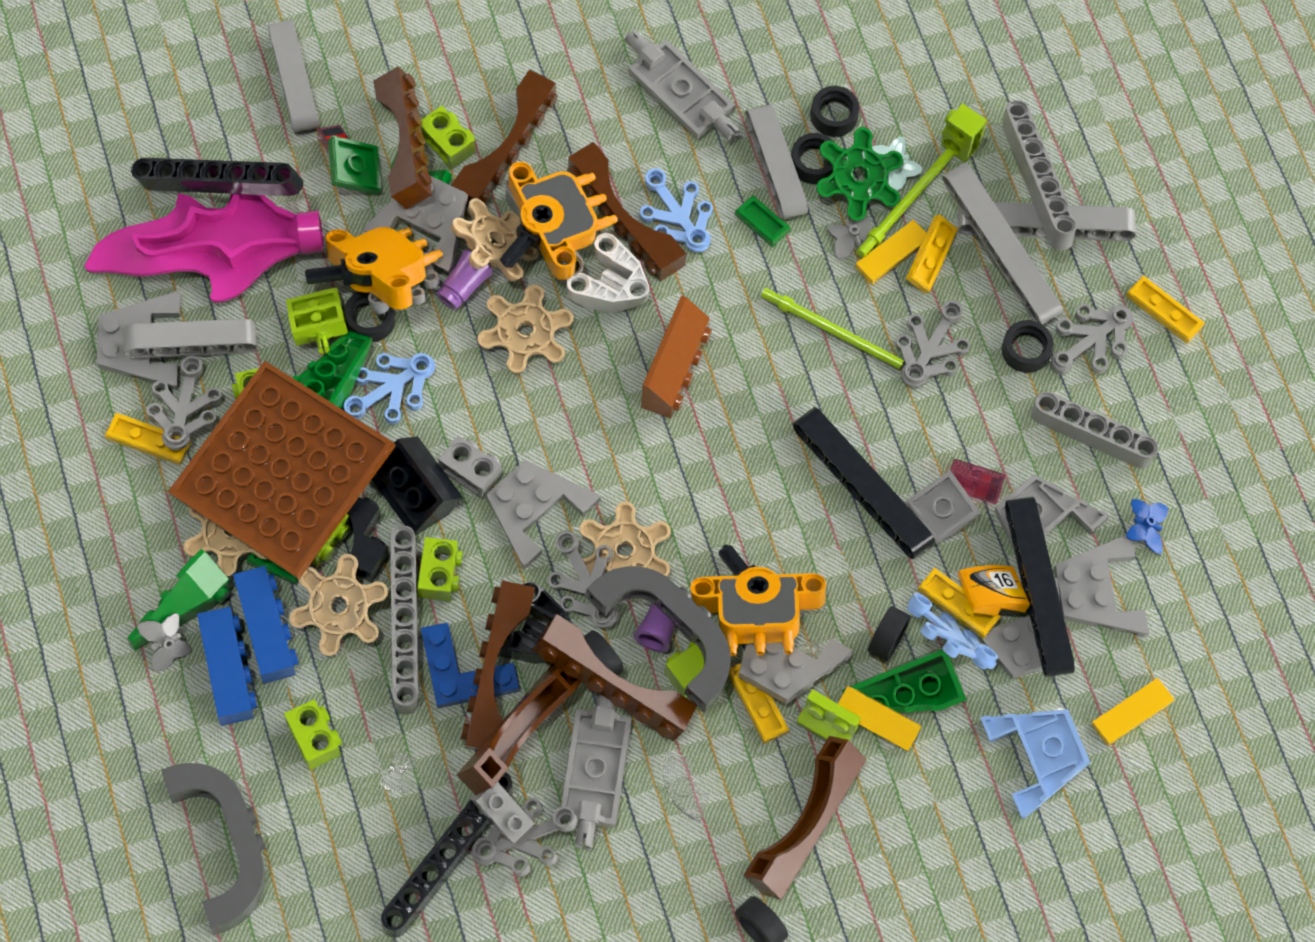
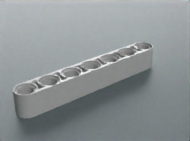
[1003,100,1077,250]
[942,163,1063,325]
[958,202,1136,241]
[390,525,419,715]

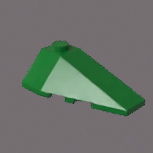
[292,331,373,410]
[127,549,231,651]
[842,647,967,713]

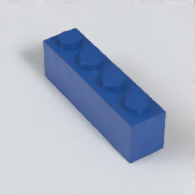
[233,566,299,684]
[197,607,257,726]

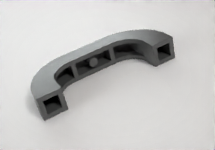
[585,566,731,713]
[161,763,266,936]

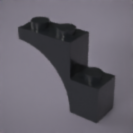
[347,497,388,583]

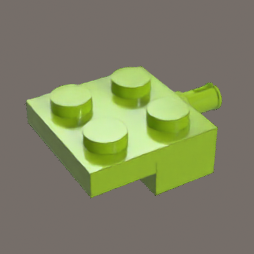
[285,287,348,354]

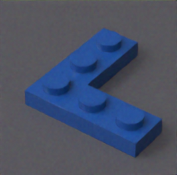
[421,622,519,709]

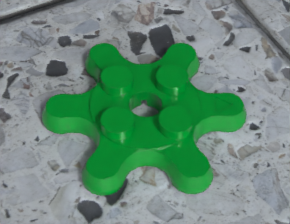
[816,127,903,221]

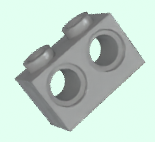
[438,436,502,500]
[469,782,535,843]

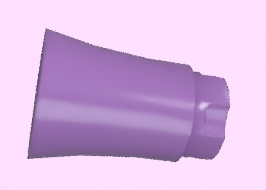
[436,250,493,310]
[633,603,676,653]

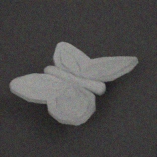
[828,214,885,260]
[137,613,191,672]

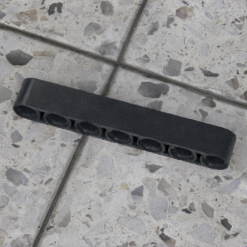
[131,158,303,196]
[792,407,935,559]
[1005,496,1075,677]
[381,772,513,938]

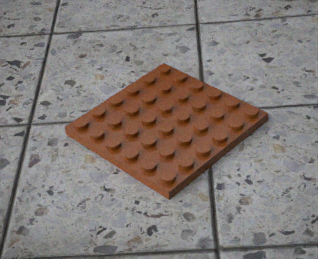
[168,361,396,579]

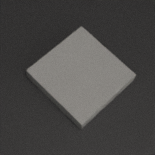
[906,470,982,546]

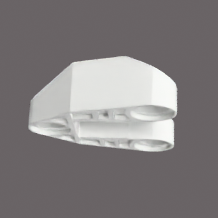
[567,233,649,314]

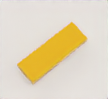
[906,214,958,293]
[855,219,926,285]
[1126,275,1205,344]
[105,412,192,466]
[917,567,1001,639]
[728,663,789,744]
[1091,678,1175,746]
[838,686,922,751]

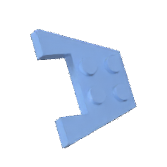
[980,710,1091,819]

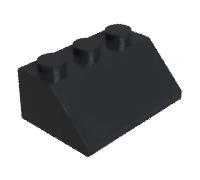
[371,436,463,536]

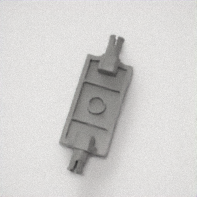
[624,29,740,141]
[561,693,632,850]

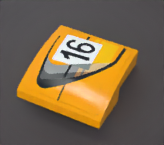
[958,565,1030,616]

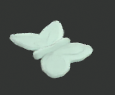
[872,137,923,191]

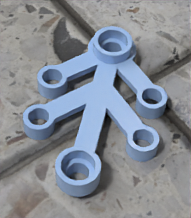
[640,168,713,252]
[344,353,435,425]
[907,593,998,670]

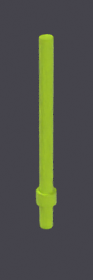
[856,149,955,258]
[760,287,904,370]

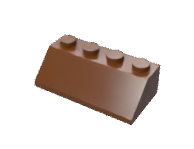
[641,295,712,419]

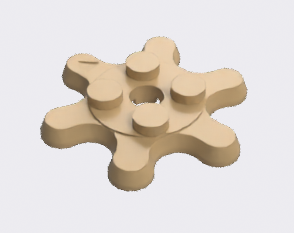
[451,198,539,281]
[478,285,574,374]
[579,501,671,577]
[184,507,267,577]
[289,554,388,656]

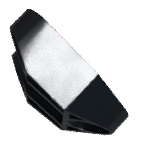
[487,582,568,664]

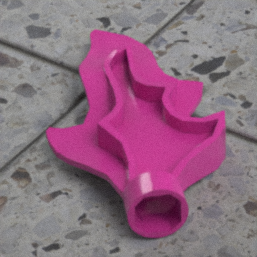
[84,193,324,303]

